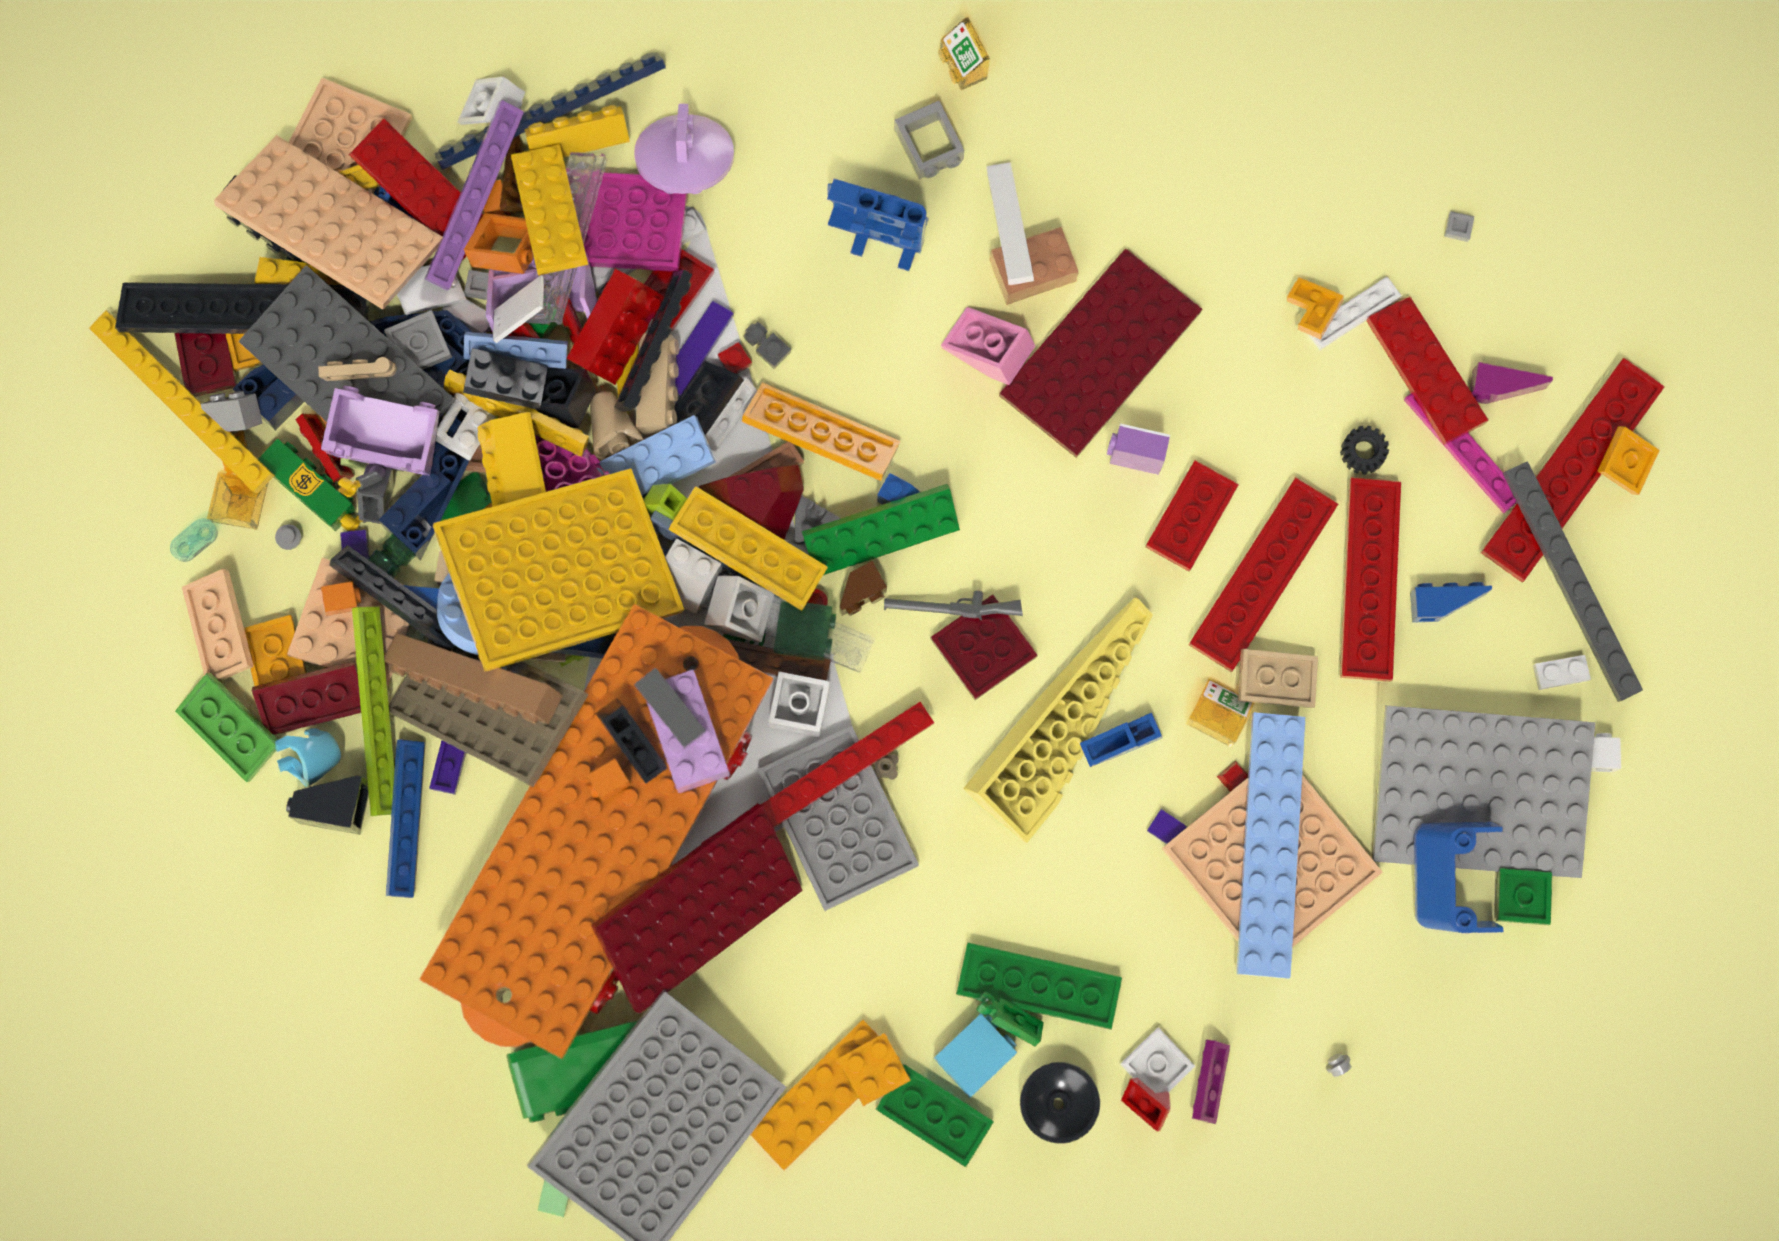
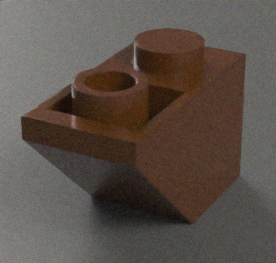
[839,560,887,616]

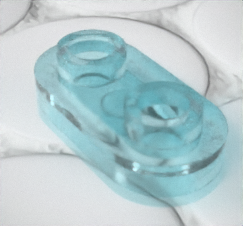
[170,518,218,562]

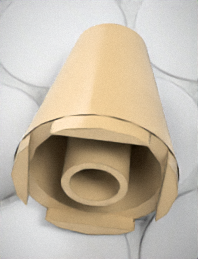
[590,391,643,461]

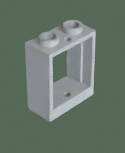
[894,101,965,180]

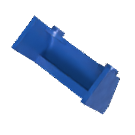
[1414,822,1504,933]

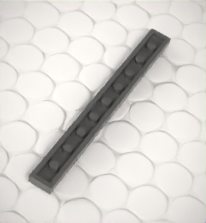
[1502,461,1643,702]

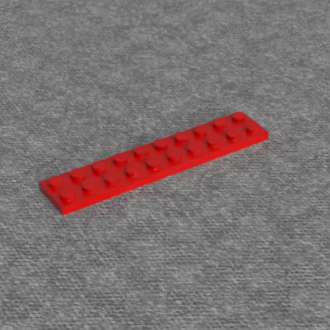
[1481,358,1665,583]

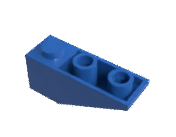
[1410,582,1492,623]

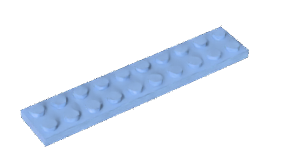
[1236,712,1305,979]

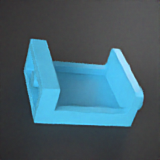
[934,1014,1017,1098]

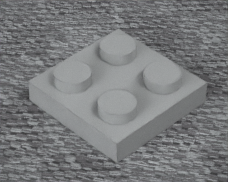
[384,310,452,370]

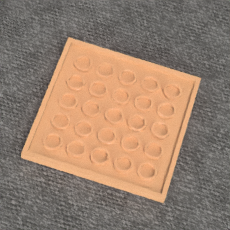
[1161,775,1383,947]

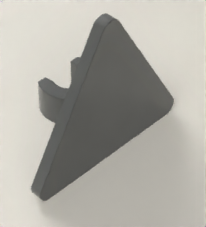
[795,496,841,544]

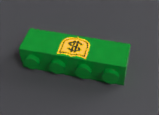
[258,438,356,532]

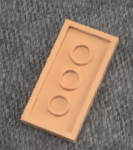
[182,569,254,681]

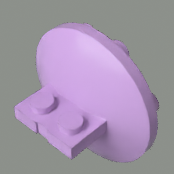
[634,104,734,194]

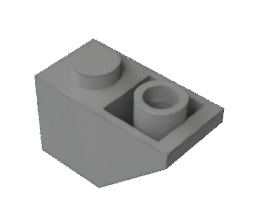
[201,391,263,432]

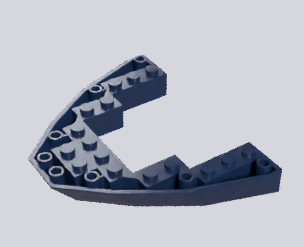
[233,310,472,561]

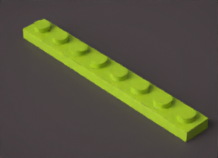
[352,607,395,817]

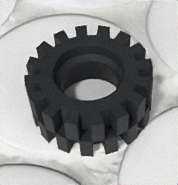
[1340,425,1389,475]

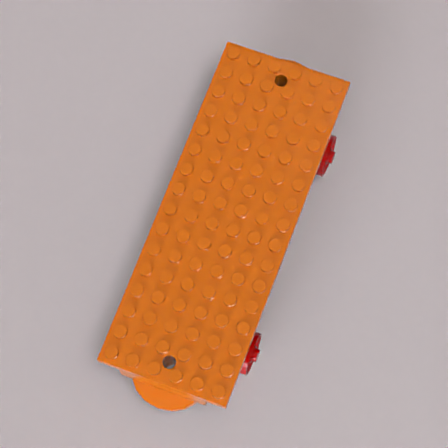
[419,604,774,1059]

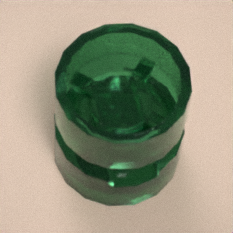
[367,534,416,578]

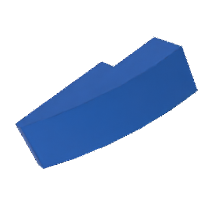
[1080,713,1163,767]

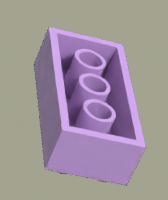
[647,670,730,793]

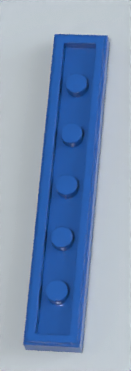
[385,739,425,898]

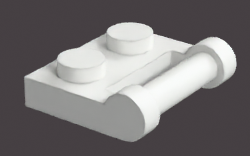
[435,393,495,461]

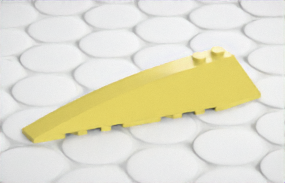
[963,597,1153,843]

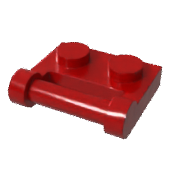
[554,295,583,345]

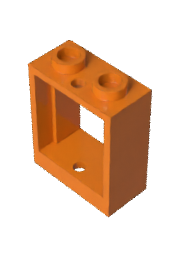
[463,213,534,274]

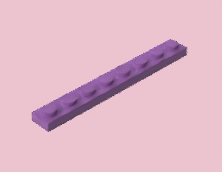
[424,100,524,290]

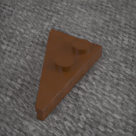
[500,135,524,213]

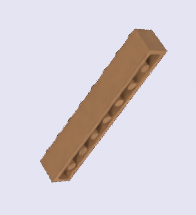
[384,633,563,724]

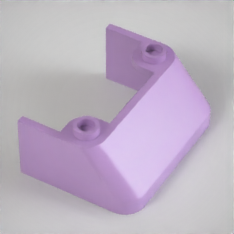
[486,254,597,331]

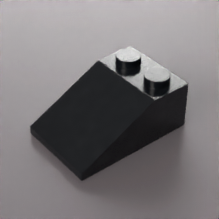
[536,367,597,428]

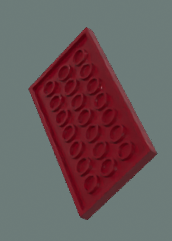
[999,248,1203,459]
[591,803,803,1014]

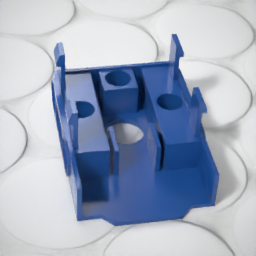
[827,178,929,272]

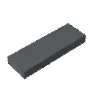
[634,668,706,749]

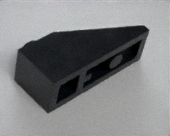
[595,698,667,784]

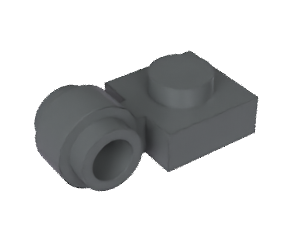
[743,322,791,369]

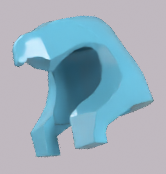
[275,728,341,788]

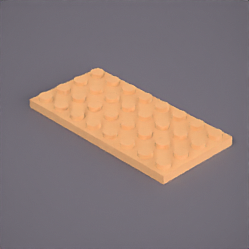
[214,135,442,309]

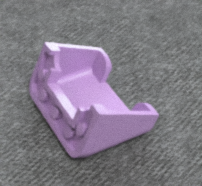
[321,386,439,476]

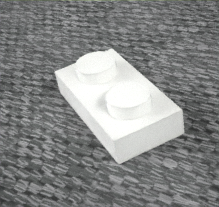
[1533,655,1591,690]

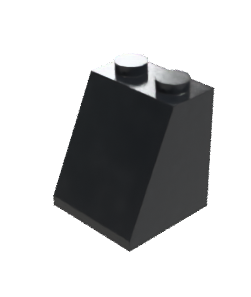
[286,775,369,835]

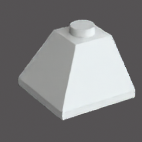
[457,77,525,125]

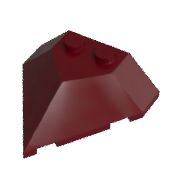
[699,465,804,540]

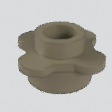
[874,754,899,780]

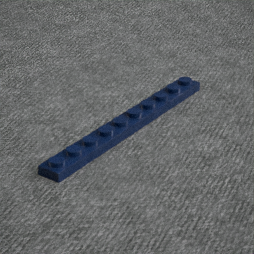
[434,52,666,170]

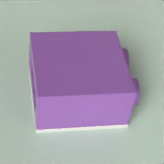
[1107,423,1170,475]

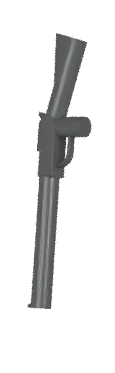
[884,591,1023,620]

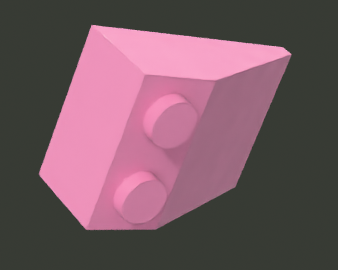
[941,307,1035,385]

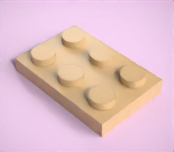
[1238,649,1318,708]

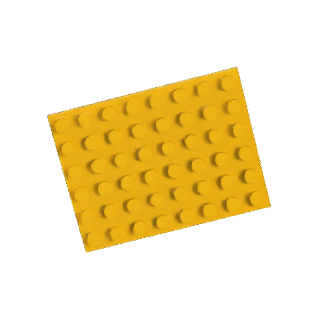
[433,469,684,672]

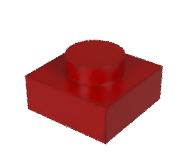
[717,342,752,374]

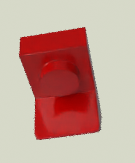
[1121,1078,1171,1132]

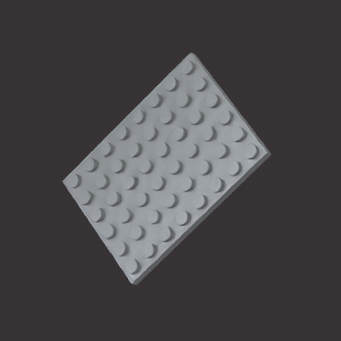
[1372,705,1595,878]
[526,990,786,1241]

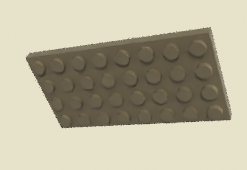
[389,639,588,787]

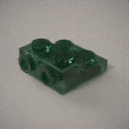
[773,601,837,661]

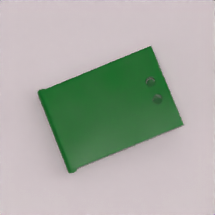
[441,472,492,521]

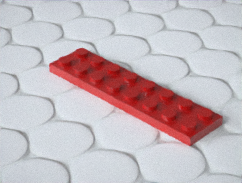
[1188,477,1339,673]
[1340,478,1401,682]

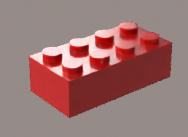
[567,269,664,385]

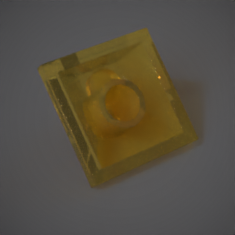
[206,472,269,530]

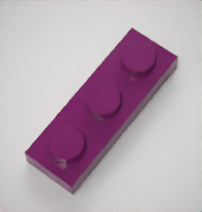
[1192,1039,1230,1124]

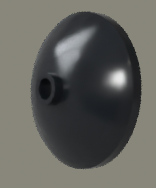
[1020,1062,1100,1144]

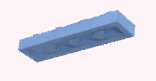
[464,332,568,369]

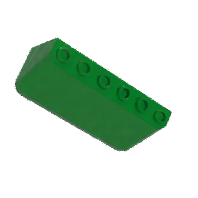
[506,1020,639,1123]

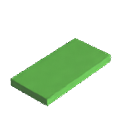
[175,673,278,782]

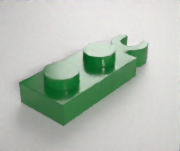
[976,992,1044,1047]

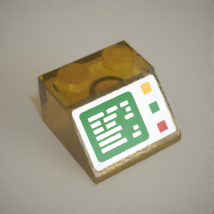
[938,17,990,91]
[1185,679,1254,748]

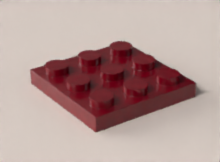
[930,594,1038,701]

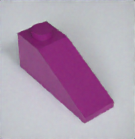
[1470,362,1553,404]

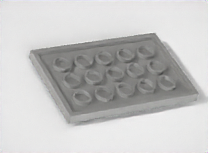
[757,725,919,912]

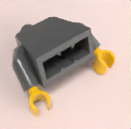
[338,464,394,532]

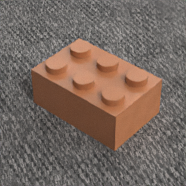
[989,227,1079,305]

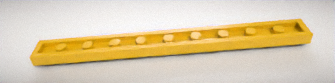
[89,310,275,494]

